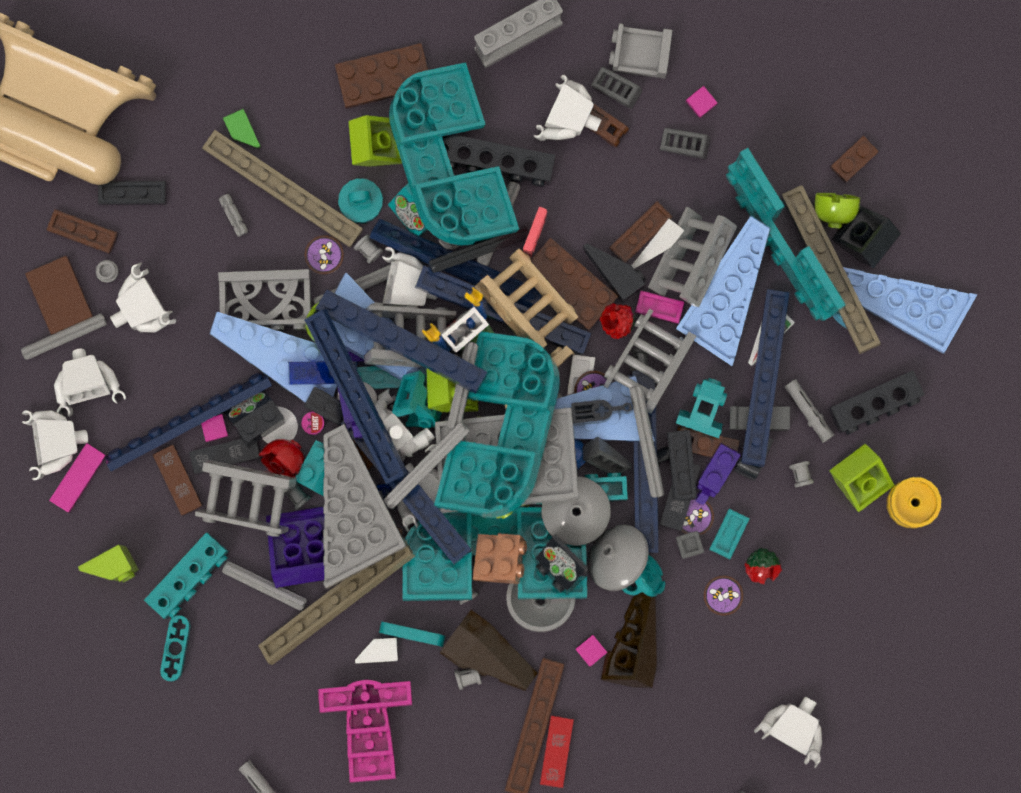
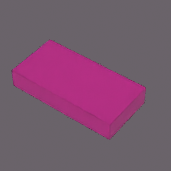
[635,291,684,324]

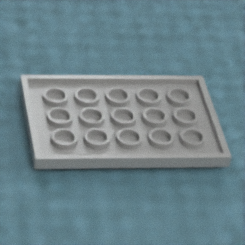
[435,408,579,513]

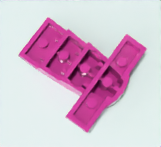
[318,680,412,783]

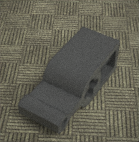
[730,406,790,431]

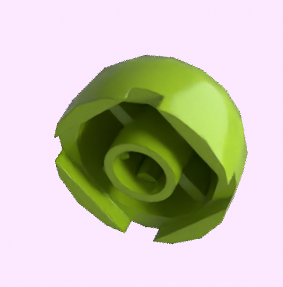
[814,193,860,228]

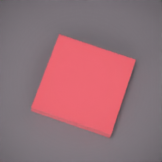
[523,207,547,258]

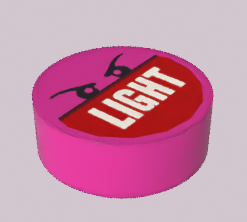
[301,412,325,435]

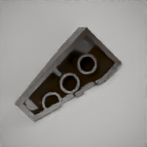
[601,592,657,688]
[440,610,538,691]

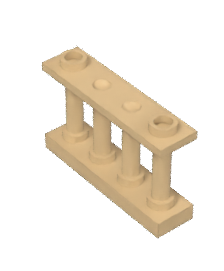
[475,249,578,347]

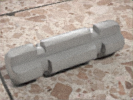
[219,194,248,237]

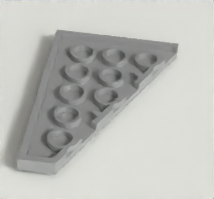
[324,424,407,589]

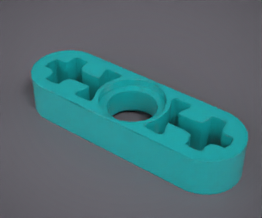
[160,615,191,681]
[379,621,446,647]

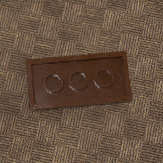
[335,43,428,109]
[521,238,618,331]

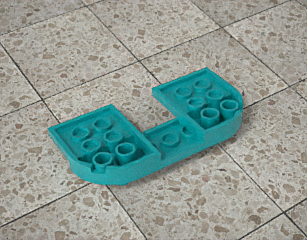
[389,63,519,245]
[725,148,846,321]
[434,332,560,518]
[403,507,587,601]

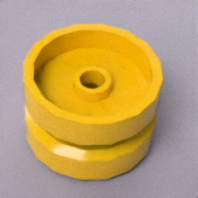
[887,477,941,528]

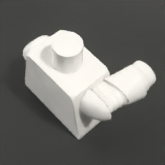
[375,389,435,457]

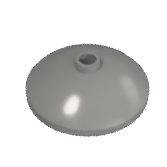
[542,477,610,545]
[588,525,649,591]
[506,583,575,632]

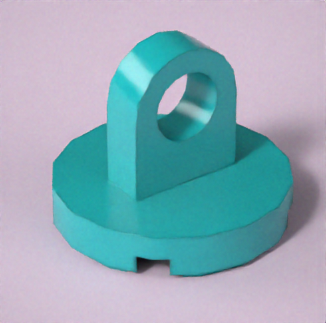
[338,178,383,224]
[622,555,666,597]

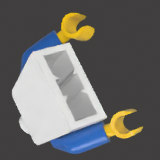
[422,287,489,353]

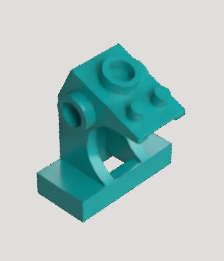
[392,371,442,429]
[676,378,727,438]

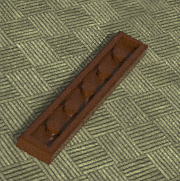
[505,658,565,793]

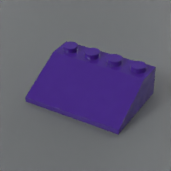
[266,507,325,588]

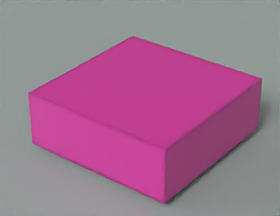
[686,86,717,118]
[201,414,229,442]
[575,635,607,667]

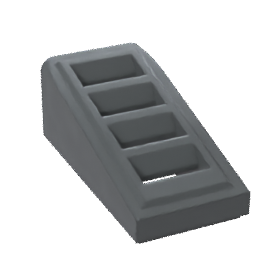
[591,67,642,109]
[660,128,710,160]
[583,437,632,473]

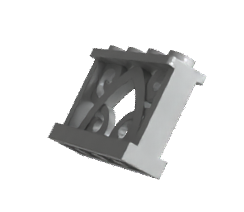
[474,0,563,68]
[218,269,311,331]

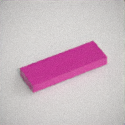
[49,443,106,513]

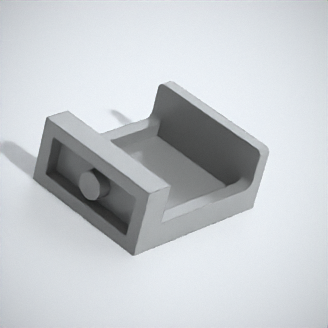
[609,23,672,79]

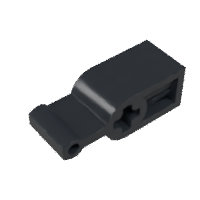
[571,400,632,426]

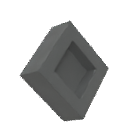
[675,531,704,559]

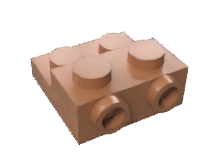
[473,534,527,584]

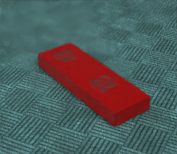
[540,716,574,788]

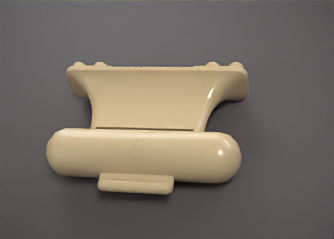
[0,13,156,185]

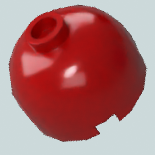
[259,439,305,477]

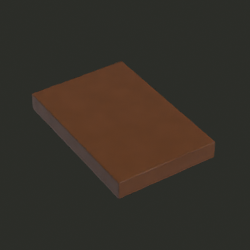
[25,256,93,335]

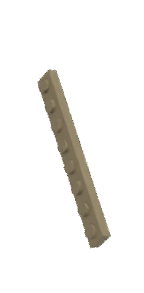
[202,130,363,248]
[782,185,881,354]
[258,537,415,665]

